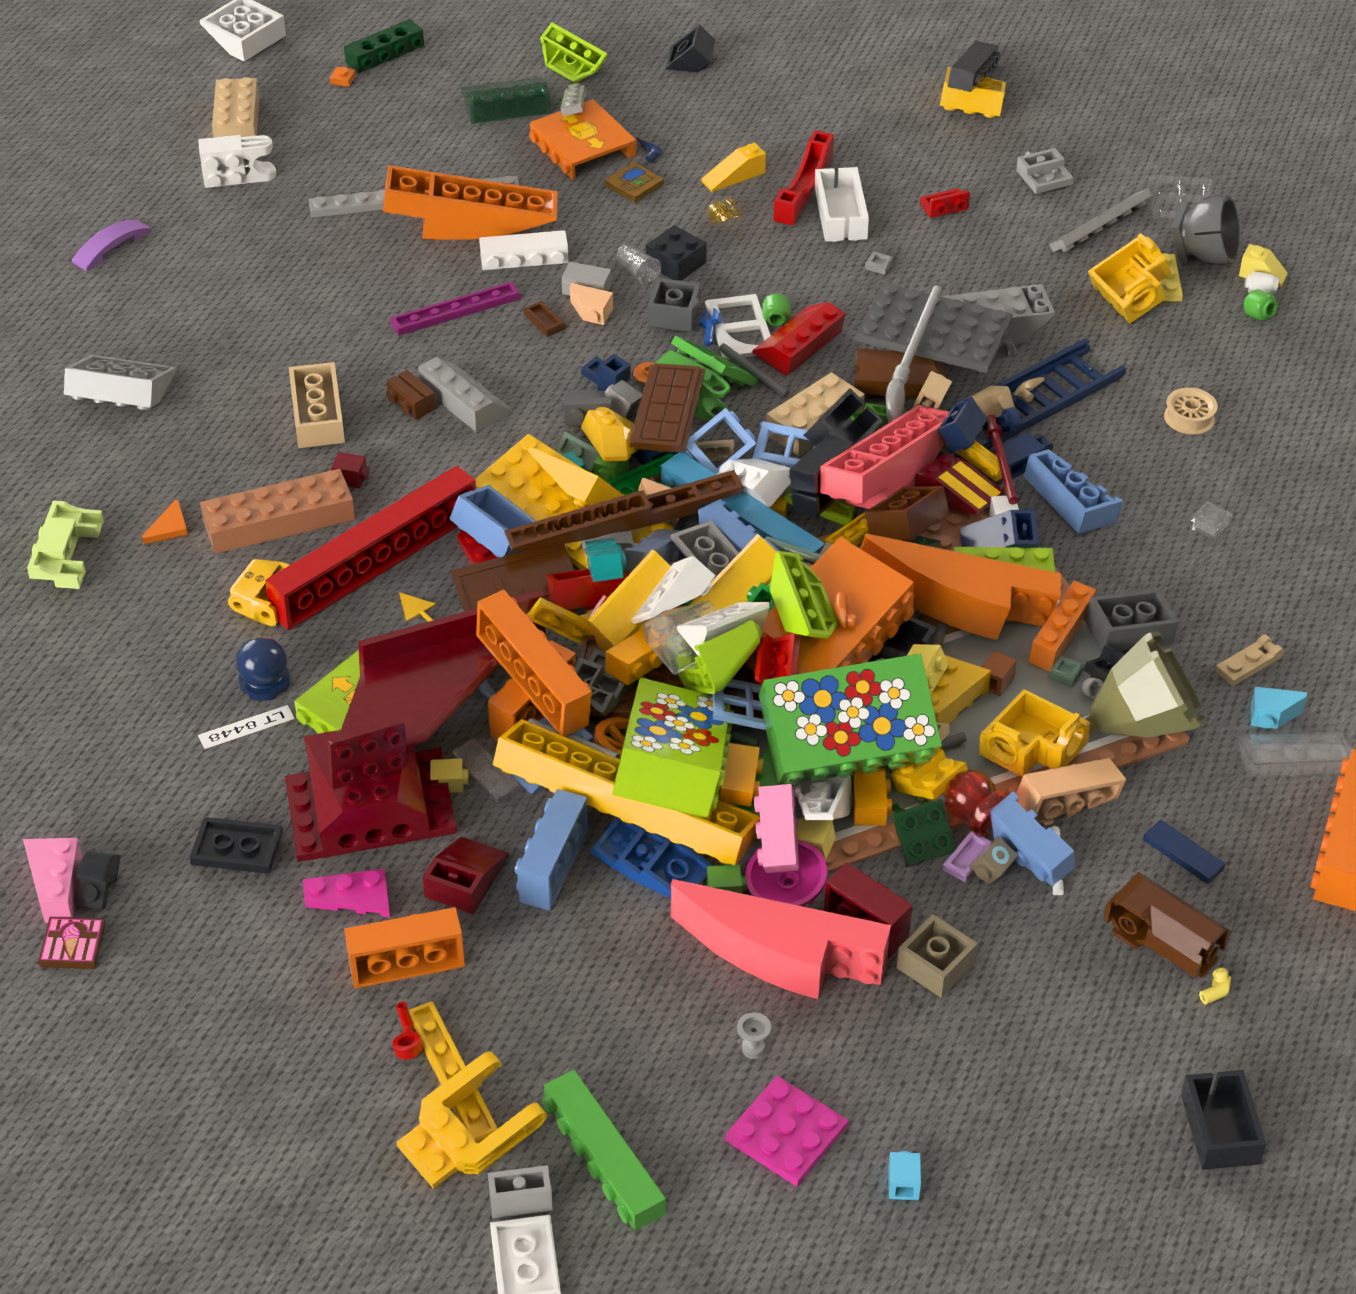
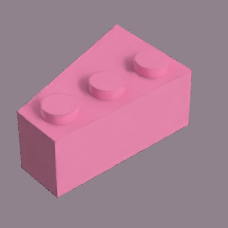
[754,784,799,873]
[23,838,82,923]

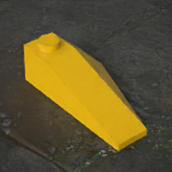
[528,447,623,508]

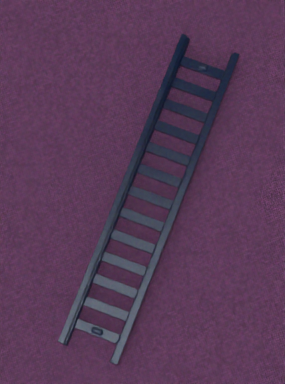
[915,338,1126,487]

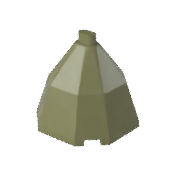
[1081,631,1208,738]

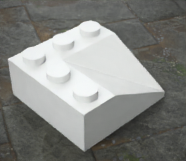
[200,0,286,61]

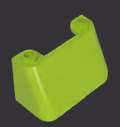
[665,620,762,694]

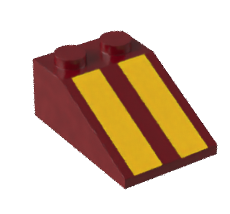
[916,454,1004,515]

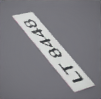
[198,705,295,749]

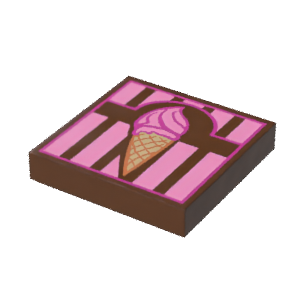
[38,917,106,969]

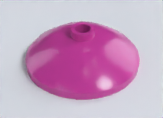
[745,840,828,907]

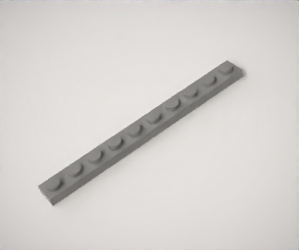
[308,176,519,218]

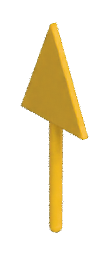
[399,592,436,622]

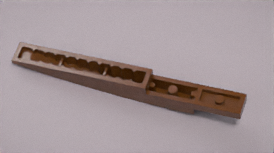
[504,470,743,551]

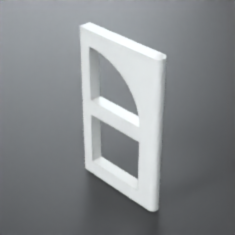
[705,294,771,360]

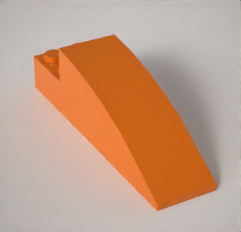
[382,165,558,240]
[860,533,1061,640]

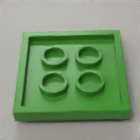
[671,335,758,387]

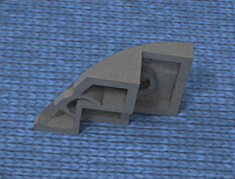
[574,649,636,716]

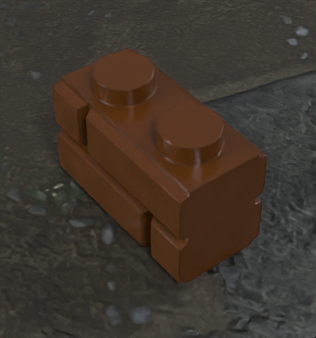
[386,370,438,419]

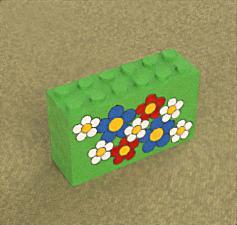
[758,653,942,787]

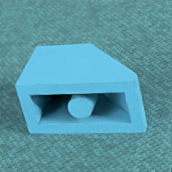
[1251,687,1307,729]

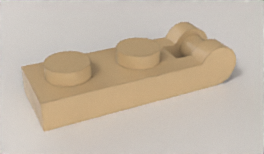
[1215,634,1285,687]

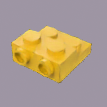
[890,749,968,800]

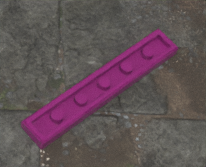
[390,281,521,336]

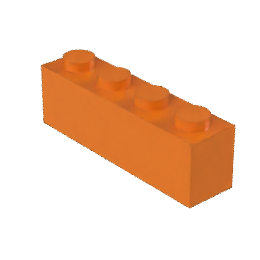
[1028,580,1096,672]

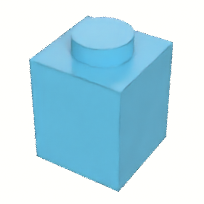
[888,1151,921,1200]

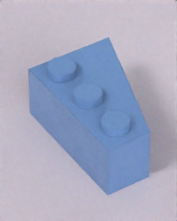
[990,791,1076,887]

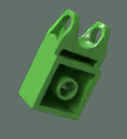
[654,350,730,422]

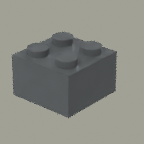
[648,278,701,332]

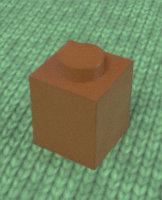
[981,651,1017,696]

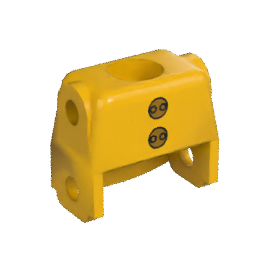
[228,559,289,627]

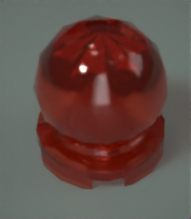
[944,769,1009,838]

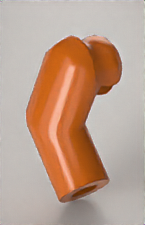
[834,592,856,628]

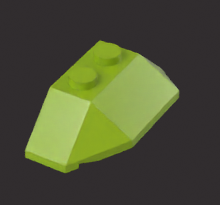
[540,22,609,83]
[770,551,838,638]

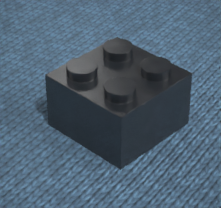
[646,225,707,281]

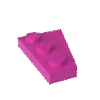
[303,869,390,917]

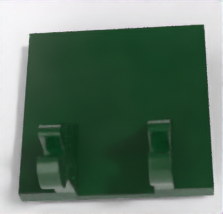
[891,797,957,866]

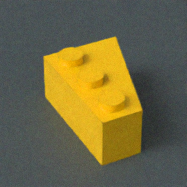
[930,655,991,724]

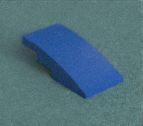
[590,817,714,898]

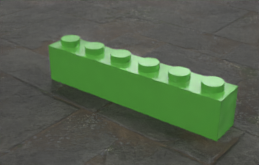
[542,1070,666,1231]

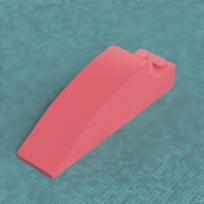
[820,405,949,509]
[671,879,891,999]

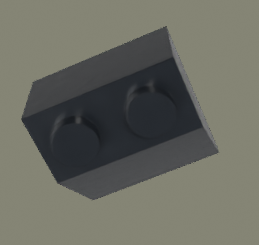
[666,24,715,72]

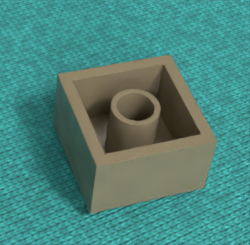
[897,914,978,998]

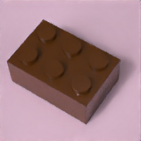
[865,486,949,542]

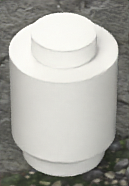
[1245,271,1279,295]

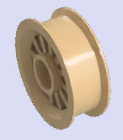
[1164,388,1218,434]

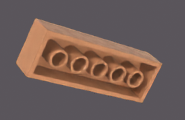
[200,469,355,554]

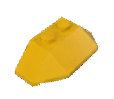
[581,407,638,461]

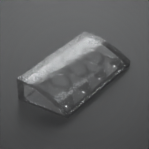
[1237,731,1351,777]

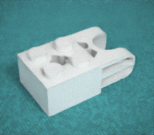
[198,135,276,188]

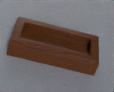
[523,301,566,337]

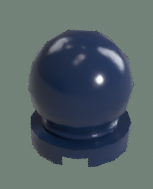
[236,636,290,701]

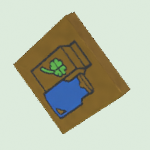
[605,162,664,203]

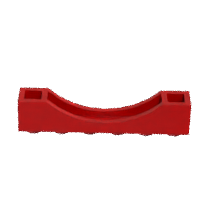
[773,130,834,226]

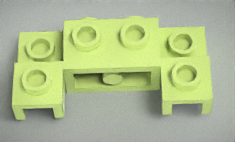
[27,501,104,589]

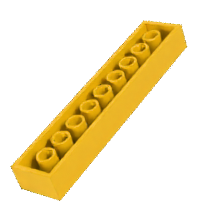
[493,719,760,866]

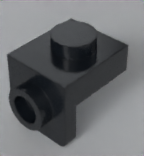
[1083,645,1125,683]

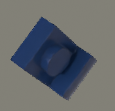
[581,354,631,391]

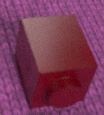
[331,452,370,489]

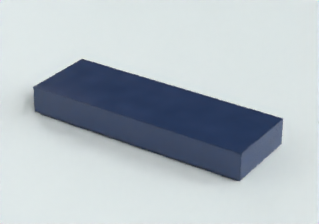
[1143,820,1226,884]

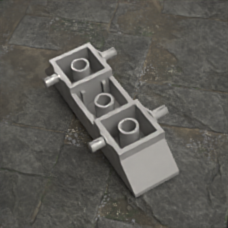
[869,284,1055,356]

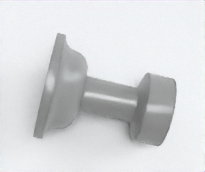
[737,1012,771,1059]

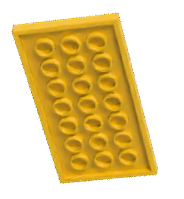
[475,434,674,569]

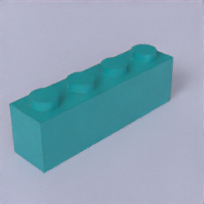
[585,538,627,582]

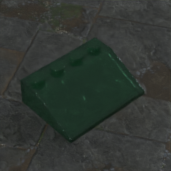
[461,77,551,124]

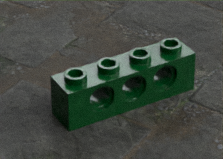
[344,19,424,73]

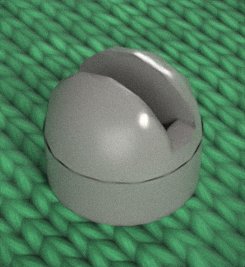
[1082,677,1103,699]

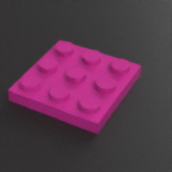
[725,1076,849,1186]

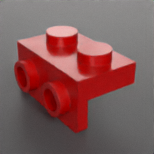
[920,188,970,218]
[755,632,800,685]

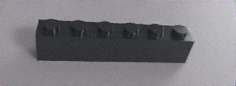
[948,41,1000,92]

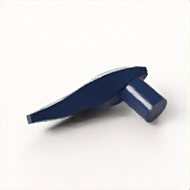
[636,137,663,163]

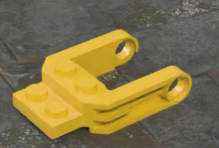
[396,1051,548,1189]

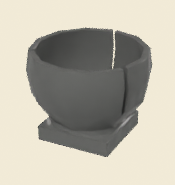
[1170,194,1240,265]

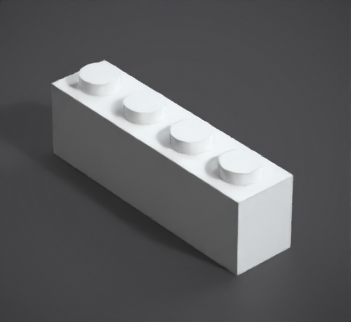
[479,230,568,270]

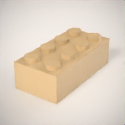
[212,77,259,138]
[289,362,345,448]
[766,372,865,457]

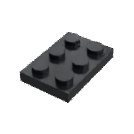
[189,817,283,874]

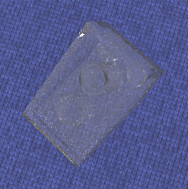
[643,601,718,675]

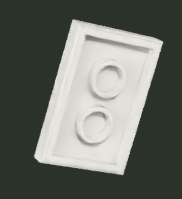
[490,1215,561,1294]

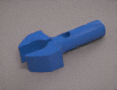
[699,308,723,346]

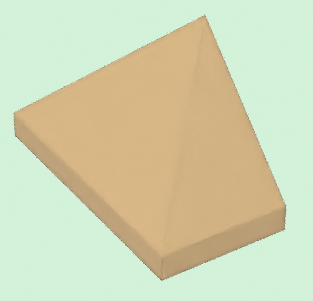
[695,439,734,461]

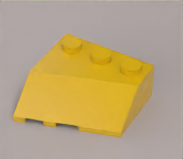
[940,67,1006,118]

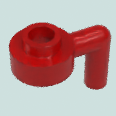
[392,1002,423,1060]

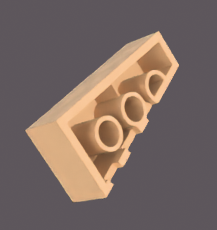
[1016,758,1126,827]

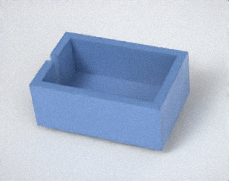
[450,485,536,557]

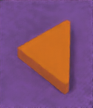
[142,500,188,544]

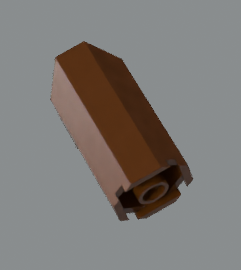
[854,348,948,400]
[1104,872,1231,978]

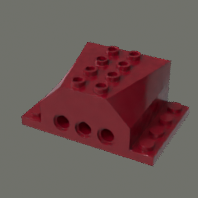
[285,730,457,862]

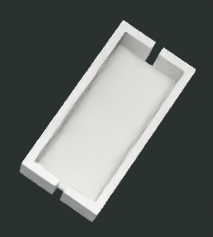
[814,167,869,242]

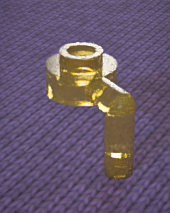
[706,197,741,223]

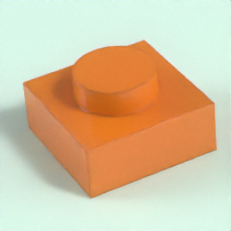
[330,67,356,87]

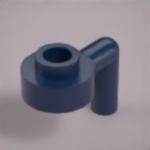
[996,407,1022,432]

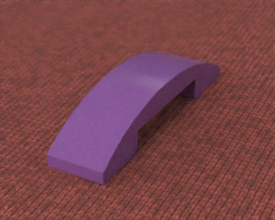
[72,220,152,271]

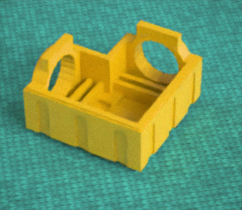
[1088,233,1171,324]
[979,689,1090,777]

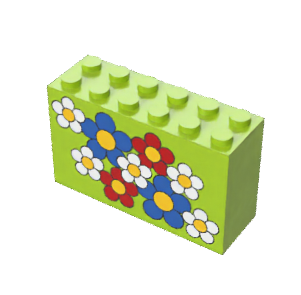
[612,678,734,819]

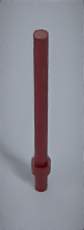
[987,414,1018,505]

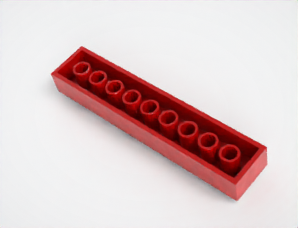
[265,466,476,631]

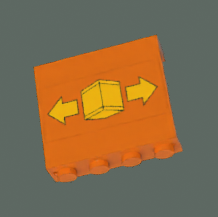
[529,99,636,180]

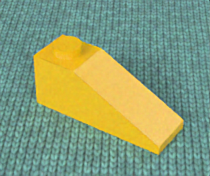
[701,143,766,192]

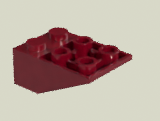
[422,837,509,914]

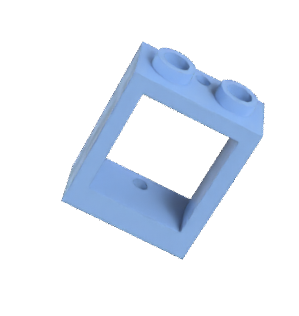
[683,408,756,474]

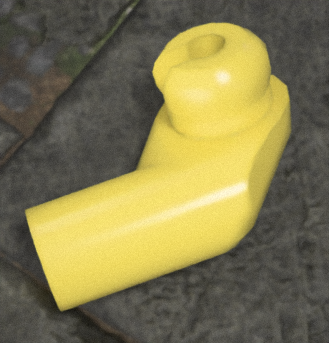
[1199,967,1231,1005]

